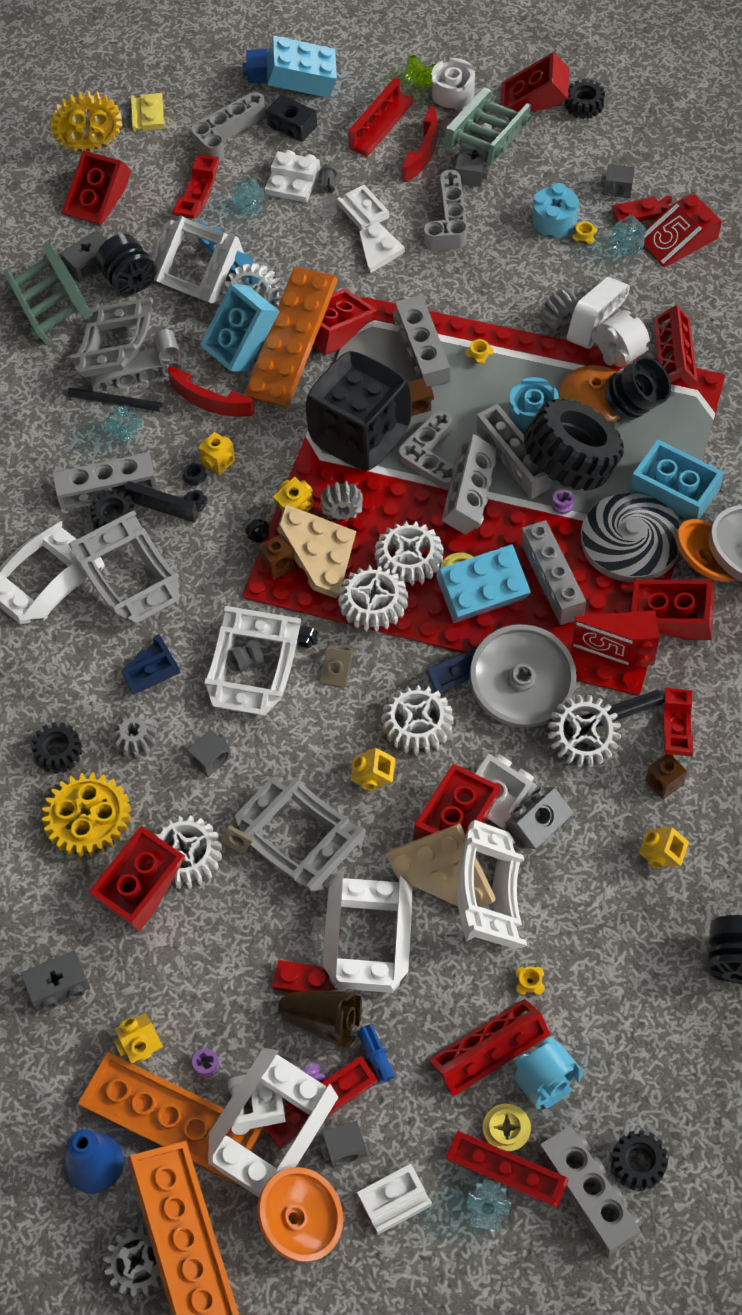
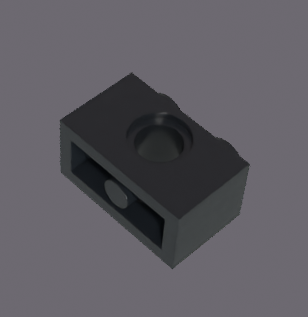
[266,94,317,142]

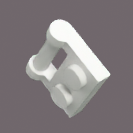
[228,1075,286,1135]

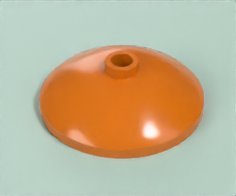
[559,365,621,422]
[676,519,736,582]
[257,1167,343,1263]

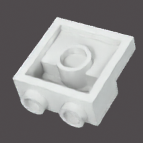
[264,150,320,203]
[475,754,537,830]

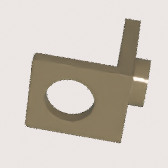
[320,644,358,688]
[220,812,254,855]

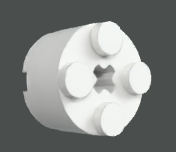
[432,58,475,110]
[592,310,650,367]

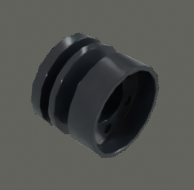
[95,233,157,297]
[605,356,671,420]
[707,915,742,984]

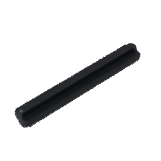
[564,689,664,736]

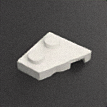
[360,221,405,273]

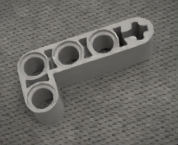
[191,92,266,162]
[424,170,467,251]
[89,329,183,393]

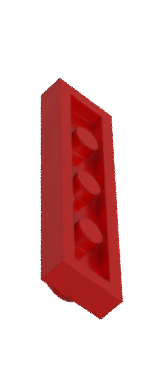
[263,1056,378,1150]
[445,1130,569,1209]

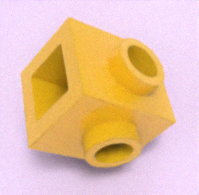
[198,432,235,476]
[273,477,313,512]
[351,748,396,791]
[639,827,689,869]
[114,1012,163,1064]

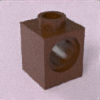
[408,378,434,416]
[259,534,295,580]
[645,754,687,800]

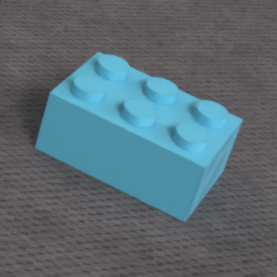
[266,36,337,97]
[200,284,280,372]
[630,439,724,520]
[436,544,531,623]

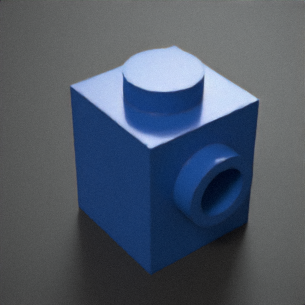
[243,49,267,84]

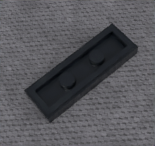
[125,481,198,523]

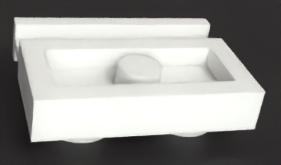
[337,185,389,230]
[357,1164,432,1235]

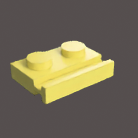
[131,93,165,132]

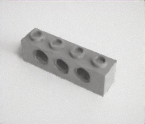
[392,295,451,387]
[477,404,552,499]
[441,434,497,535]
[53,452,158,509]
[521,520,586,625]
[539,1125,641,1257]

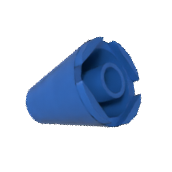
[64,1129,124,1194]

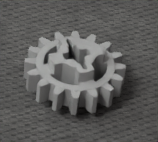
[104,1227,161,1299]

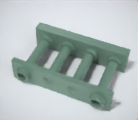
[443,87,532,165]
[3,241,93,345]

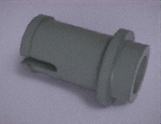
[319,164,337,193]

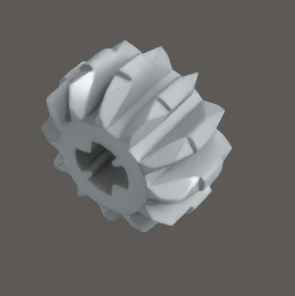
[540,289,579,329]
[321,481,363,522]
[111,713,158,759]

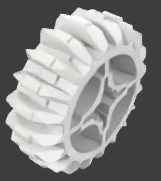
[222,263,284,309]
[375,521,443,586]
[338,565,408,632]
[381,685,453,755]
[548,695,621,767]
[154,815,222,889]

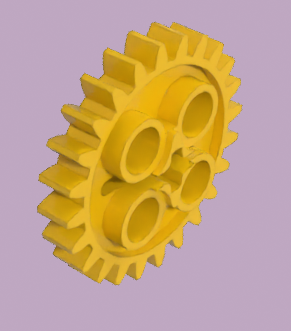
[50,91,122,152]
[42,772,132,858]

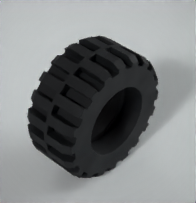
[524,398,624,491]

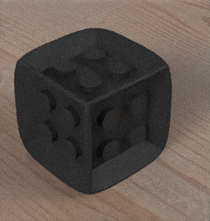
[305,351,412,471]

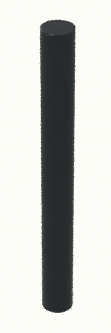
[68,388,162,412]

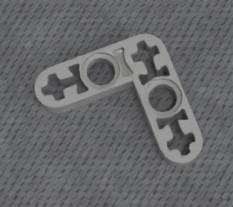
[399,411,454,490]

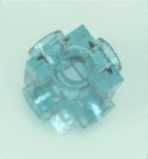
[232,178,265,217]
[611,215,646,257]
[105,405,142,442]
[466,1180,512,1232]

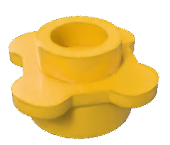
[572,221,597,244]
[465,339,494,364]
[515,966,545,995]

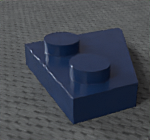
[121,634,180,695]

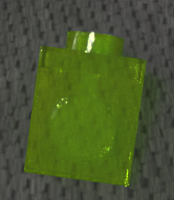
[405,55,436,88]

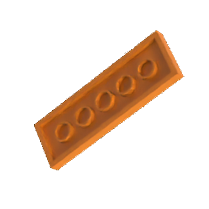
[244,267,338,409]
[78,1052,263,1184]
[127,1141,239,1315]

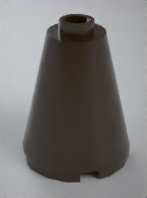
[278,988,362,1048]

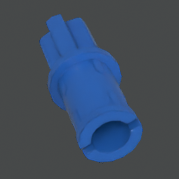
[358,1024,396,1084]

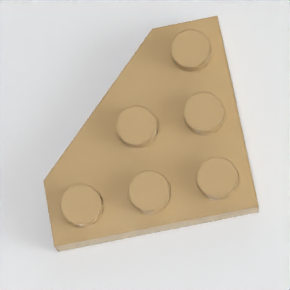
[277,504,356,598]
[386,823,496,907]

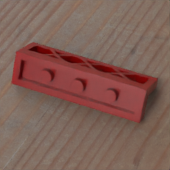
[348,77,413,157]
[653,305,698,387]
[428,999,551,1097]

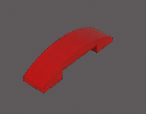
[402,106,437,182]
[172,154,219,219]
[167,366,255,417]
[663,688,693,757]

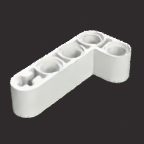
[567,277,630,349]

